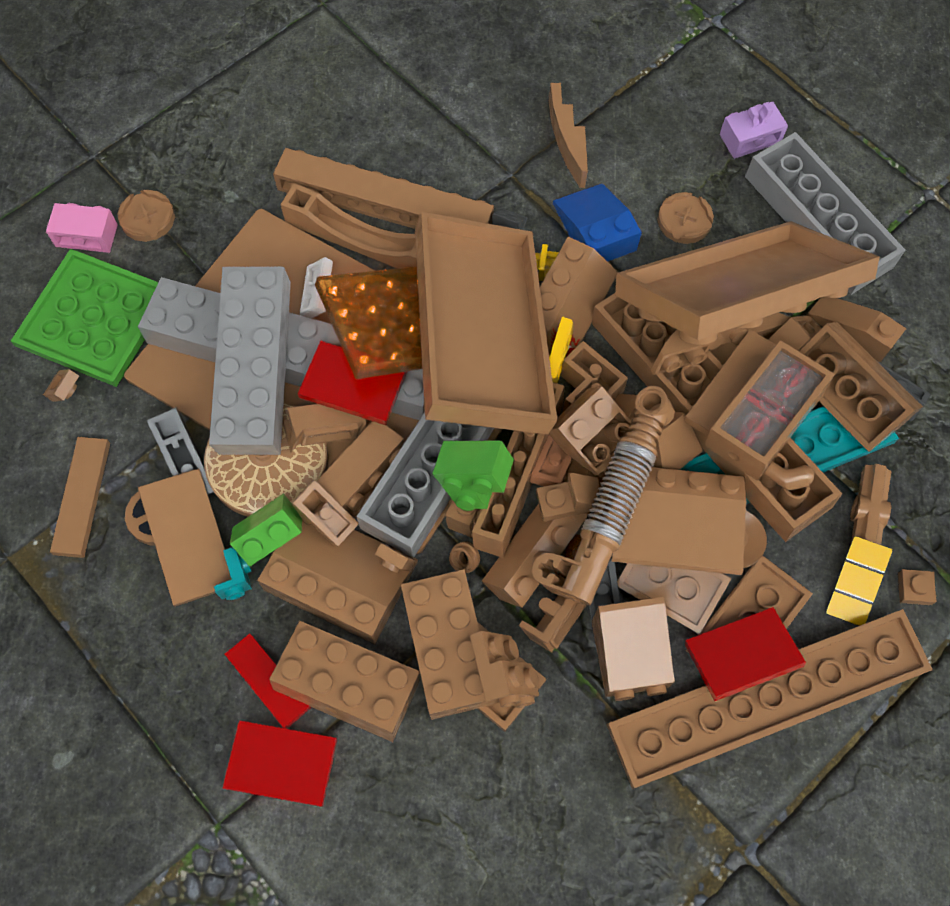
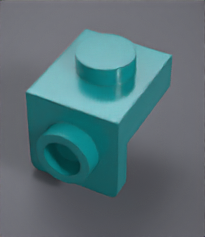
[214,547,252,600]

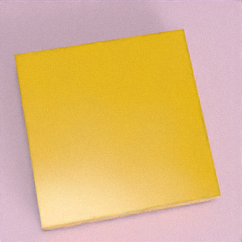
[549,317,573,384]

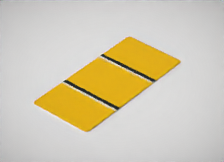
[826,537,892,626]

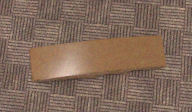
[549,83,588,188]

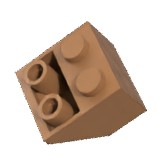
[549,386,632,476]

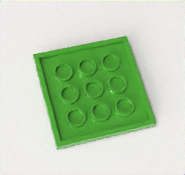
[11,248,158,387]

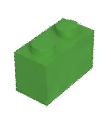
[230,493,302,567]

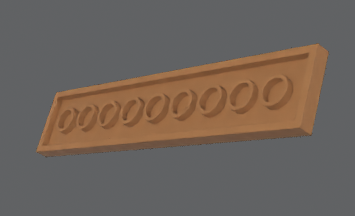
[606,609,933,789]

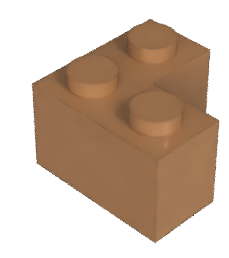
[560,341,628,412]

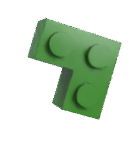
[432,441,514,511]

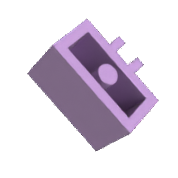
[720,102,788,159]

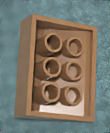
[612,467,746,575]
[257,520,418,644]

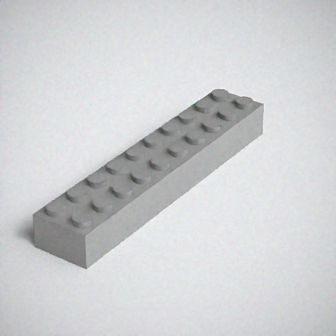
[138,277,425,420]

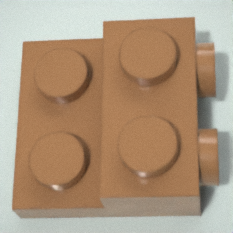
[470,631,539,708]

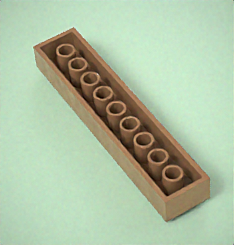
[592,293,842,542]

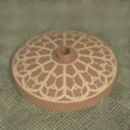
[204,403,328,517]

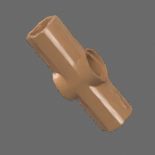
[850,464,891,545]

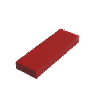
[224,633,311,729]

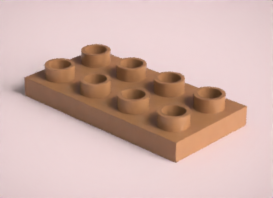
[415,212,557,435]
[615,221,880,345]

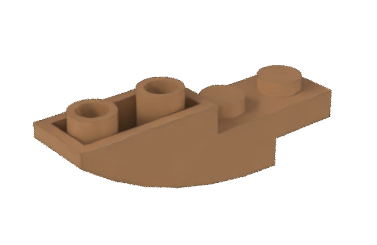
[650,327,749,375]

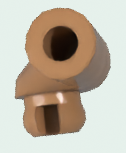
[764,462,815,490]

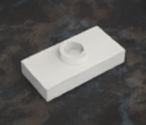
[300,257,333,318]

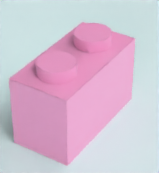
[46,203,118,253]

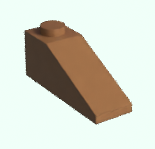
[806,297,906,362]

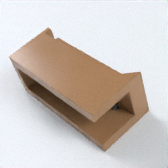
[282,404,368,453]

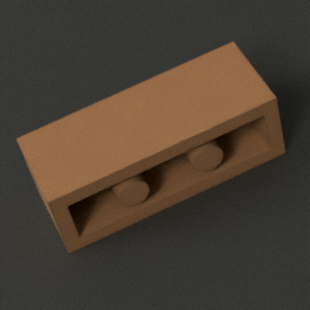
[316,421,404,513]

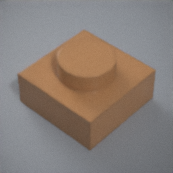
[43,369,79,402]
[375,543,416,573]
[898,569,936,605]

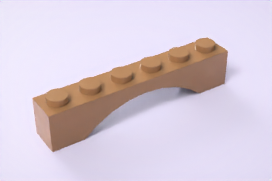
[281,183,418,277]

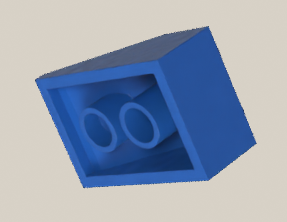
[553,183,642,261]

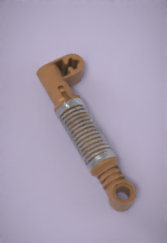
[532,386,675,606]

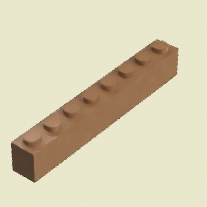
[273,148,494,229]
[482,394,637,608]

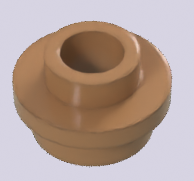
[449,542,480,573]

